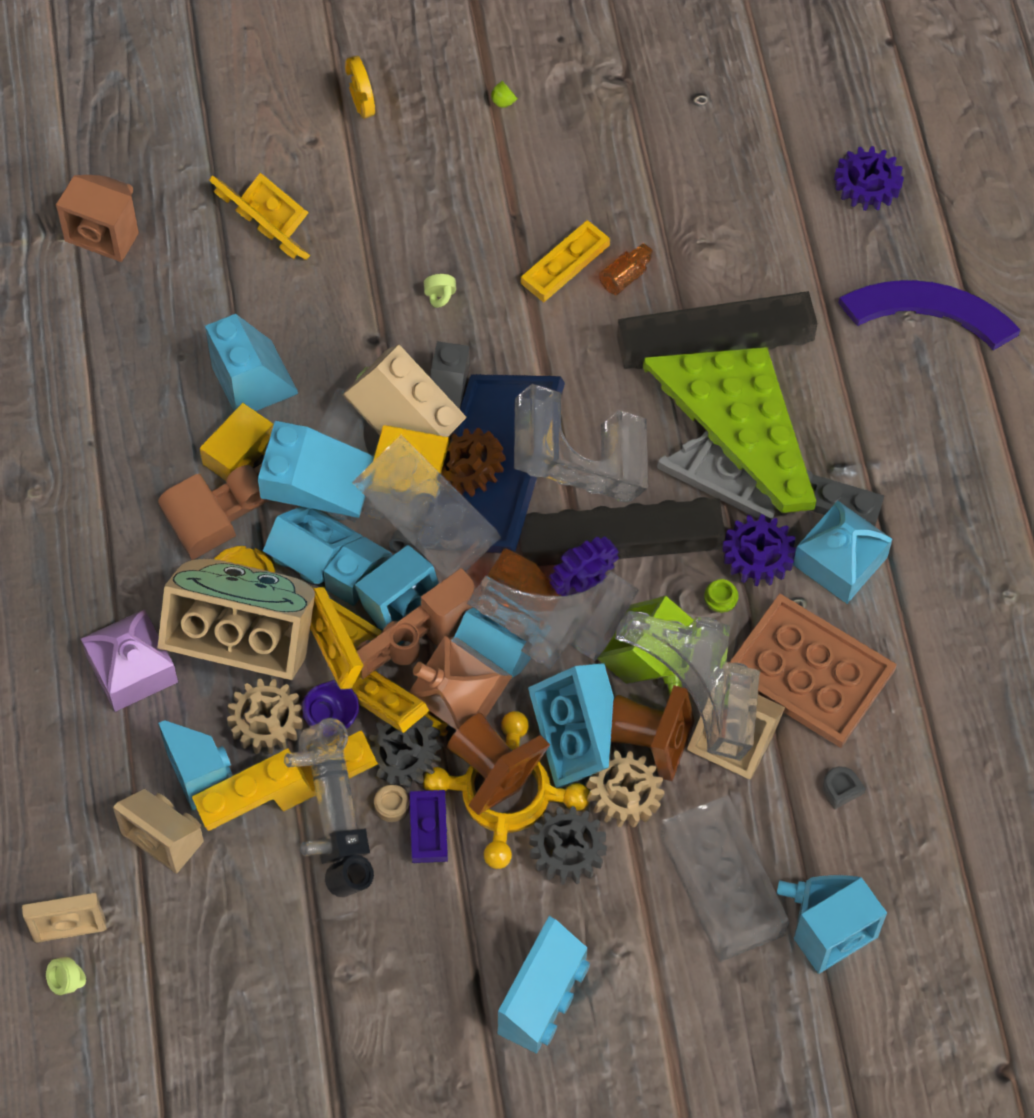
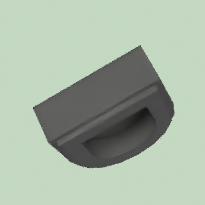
[823,766,866,809]

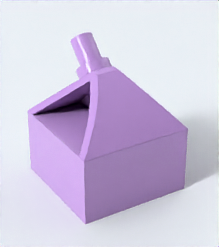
[81,609,178,712]

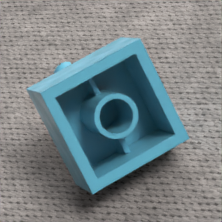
[793,501,893,604]
[776,875,887,974]

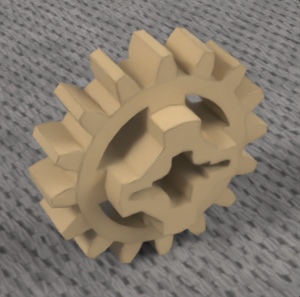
[227,679,303,754]
[586,751,664,828]

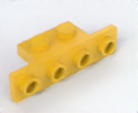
[209,173,311,260]

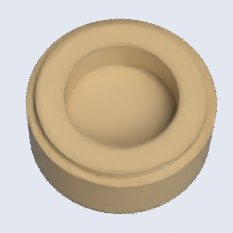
[374,785,410,822]

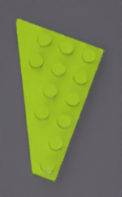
[643,347,816,513]

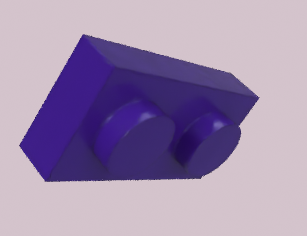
[410,790,448,863]

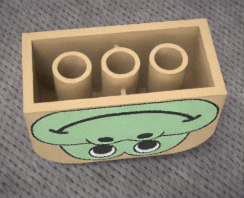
[157,559,315,680]

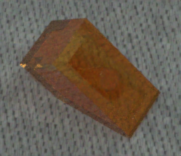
[485,548,561,624]

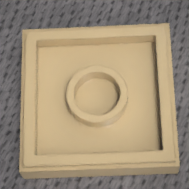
[22,893,107,943]

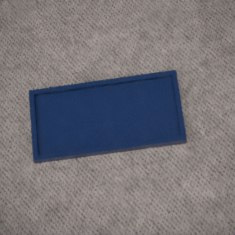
[418,374,565,554]

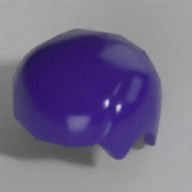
[302,680,359,736]

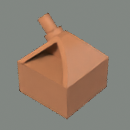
[56,175,139,262]
[409,636,512,730]

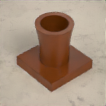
[611,685,695,781]
[447,713,550,815]

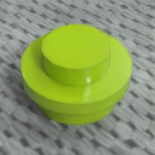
[704,579,738,613]

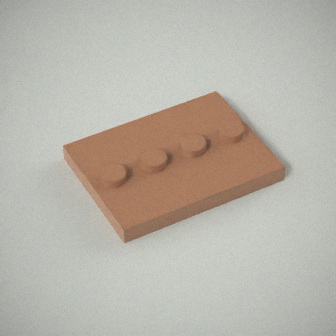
[723,593,897,748]

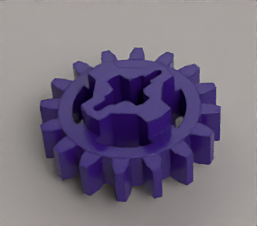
[834,146,904,211]
[722,514,796,586]
[549,536,619,598]

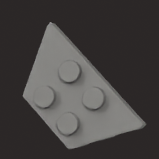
[657,431,774,523]

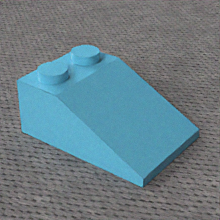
[258,421,374,518]
[528,663,614,788]

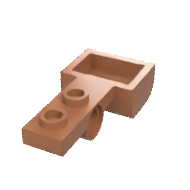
[158,464,270,560]
[356,568,474,680]

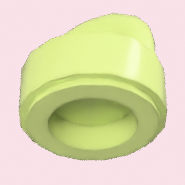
[424,274,456,308]
[46,957,86,995]

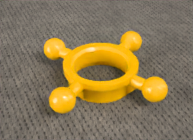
[422,711,590,869]

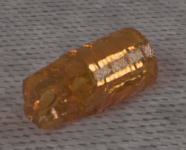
[599,243,653,295]

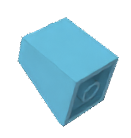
[205,314,298,411]

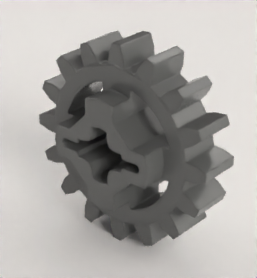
[369,716,443,788]
[529,806,607,885]

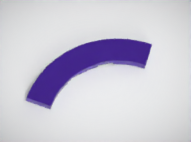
[838,280,1020,351]

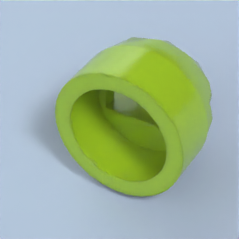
[491,80,518,108]

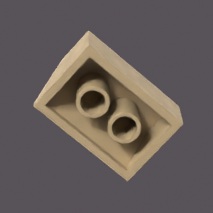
[342,344,467,437]

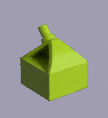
[597,596,696,696]

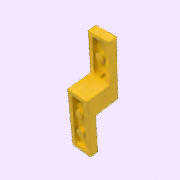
[192,730,378,831]

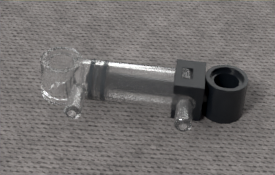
[284,718,374,898]

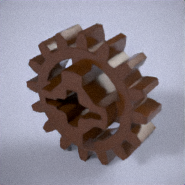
[439,428,506,497]

